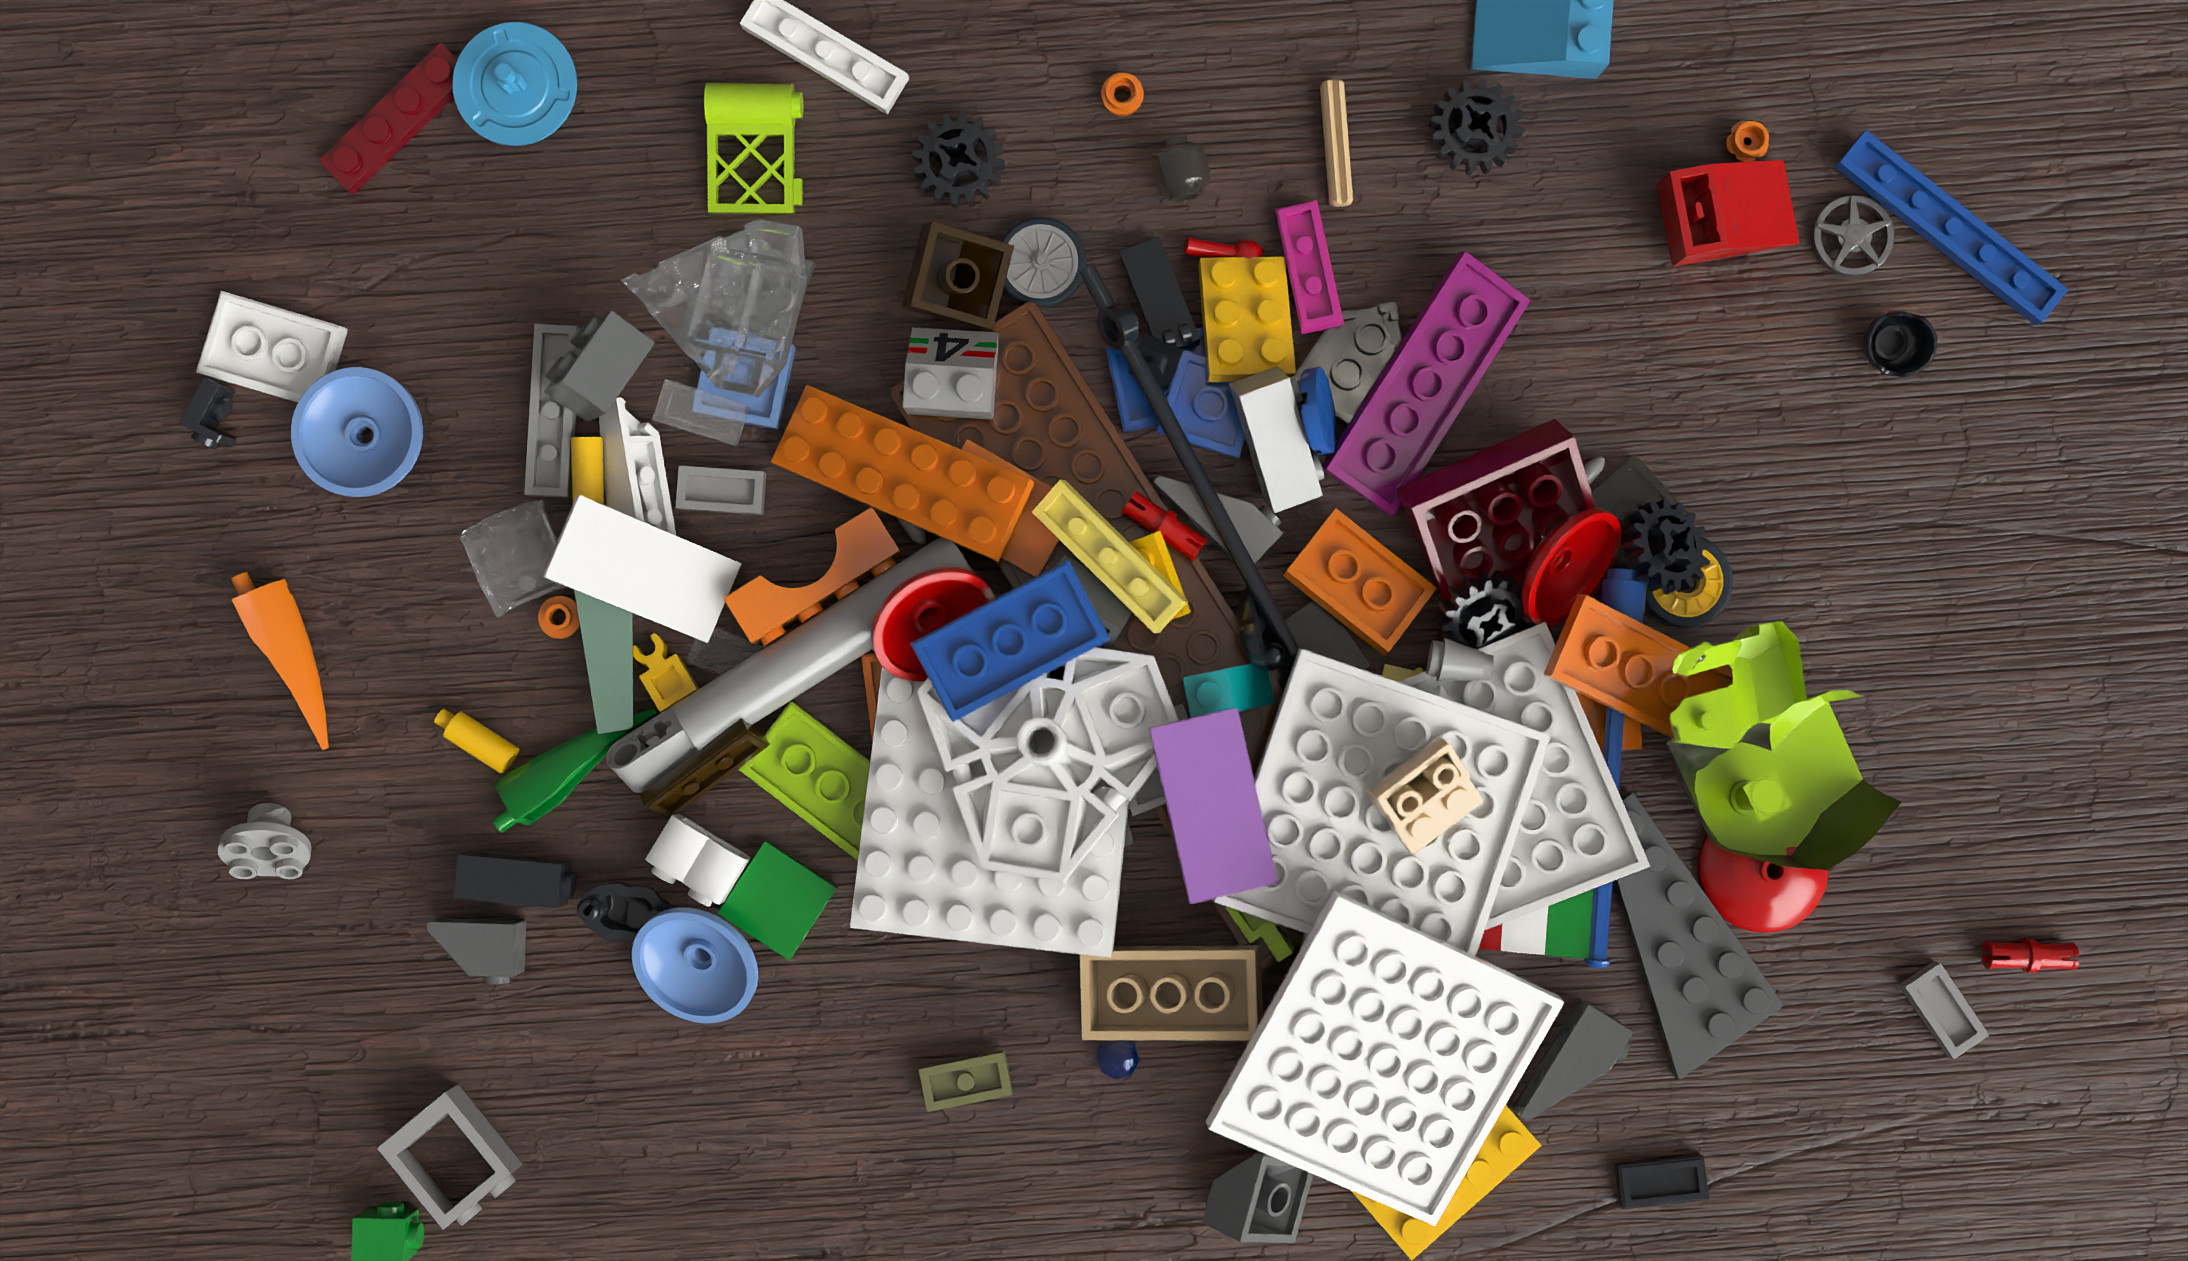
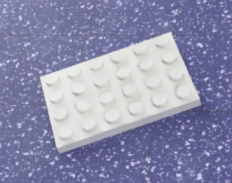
[1399,622,1650,930]

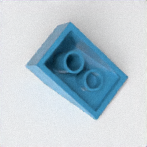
[1471,0,1614,79]

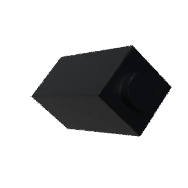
[453,851,577,908]

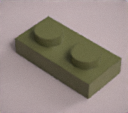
[919,1050,1013,1112]

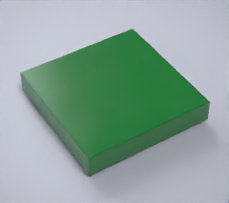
[717,840,838,960]

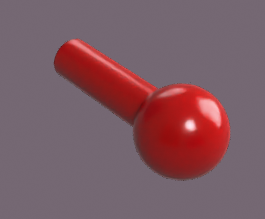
[1184,237,1264,259]

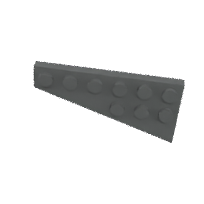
[1616,792,1784,1080]

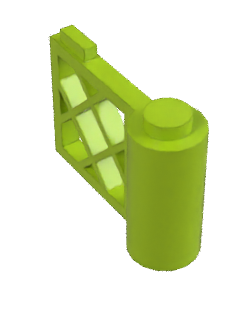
[704,83,803,214]

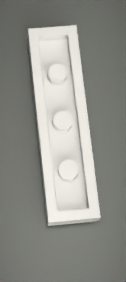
[740,0,909,115]

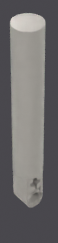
[606,537,974,793]

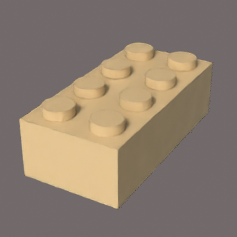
[1080,945,1263,1040]

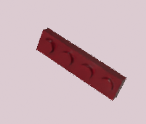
[318,42,458,195]

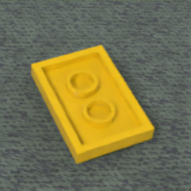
[1198,257,1296,382]

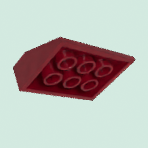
[1396,419,1596,600]

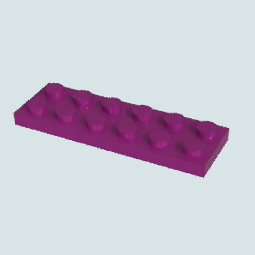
[1322,251,1531,516]

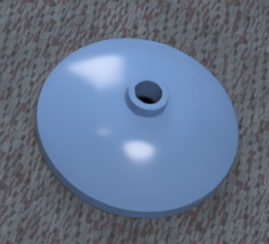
[291,367,423,497]
[632,908,758,1023]

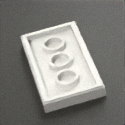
[543,495,742,643]

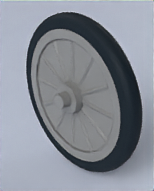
[1001,217,1086,307]

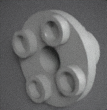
[218,803,312,879]

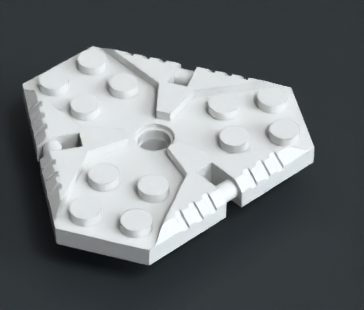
[917,647,1179,882]

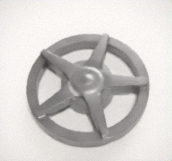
[1812,196,1894,276]

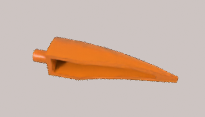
[231,572,329,750]

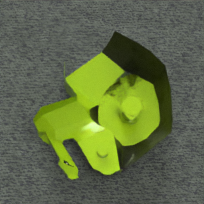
[1667,621,1902,870]

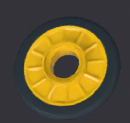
[1642,537,1733,628]

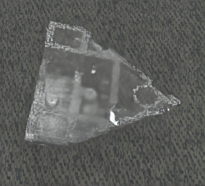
[621,219,807,397]

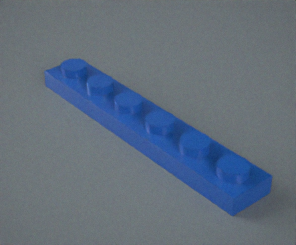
[1834,130,2069,325]

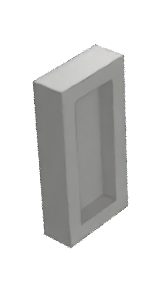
[675,466,767,516]
[1899,961,1989,1059]

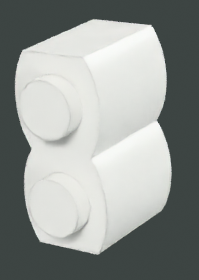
[645,814,751,907]

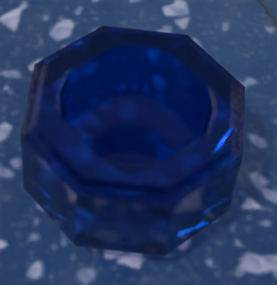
[1097,1040,1140,1080]

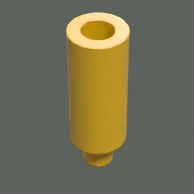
[571,437,605,506]
[434,708,520,774]

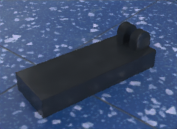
[1119,237,1200,348]

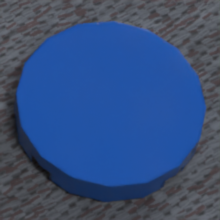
[1299,367,1337,455]

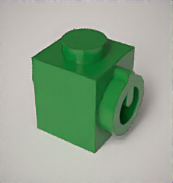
[351,1202,424,1261]

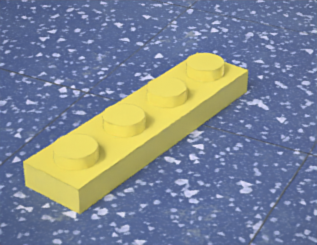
[1032,480,1188,634]

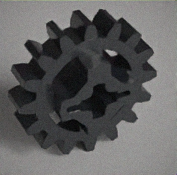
[1428,79,1524,176]
[912,112,1006,208]
[1621,498,1710,595]
[1435,570,1528,650]

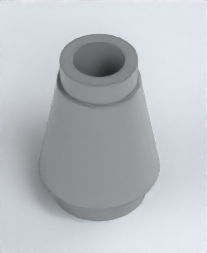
[1426,638,1494,681]

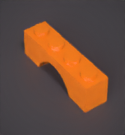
[723,507,900,647]

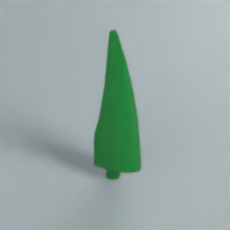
[492,709,659,833]

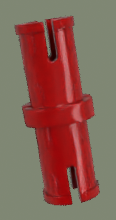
[1121,490,1208,562]
[1981,938,2079,973]

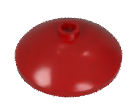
[1522,508,1621,627]
[871,567,996,682]
[1697,834,1828,933]

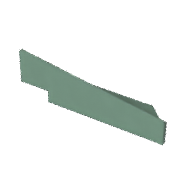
[574,589,633,734]

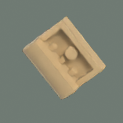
[1367,736,1483,855]

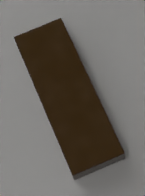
[639,718,770,819]

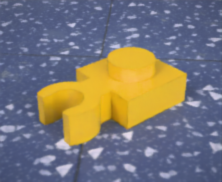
[633,633,699,713]

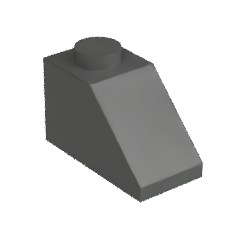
[427,918,526,984]

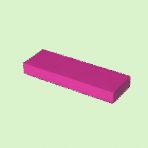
[1275,200,1344,334]

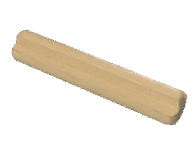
[1320,79,1353,207]

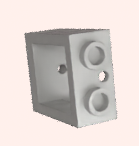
[377,1085,523,1230]

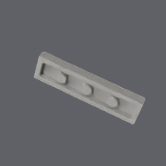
[524,324,579,498]

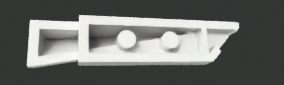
[599,397,676,536]

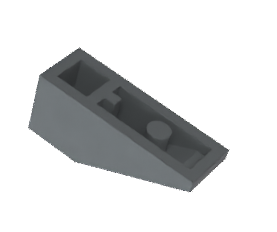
[1152,475,1283,564]
[1512,999,1633,1121]

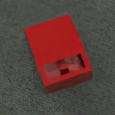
[1656,160,1800,267]

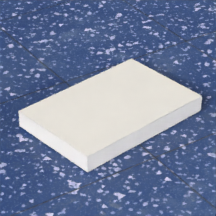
[196,291,348,403]

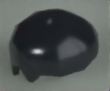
[1863,311,1938,377]

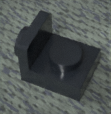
[179,377,237,449]

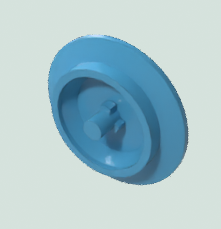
[453,22,578,146]

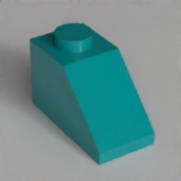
[1181,664,1275,718]

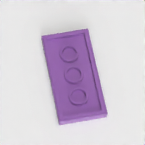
[1149,707,1278,904]

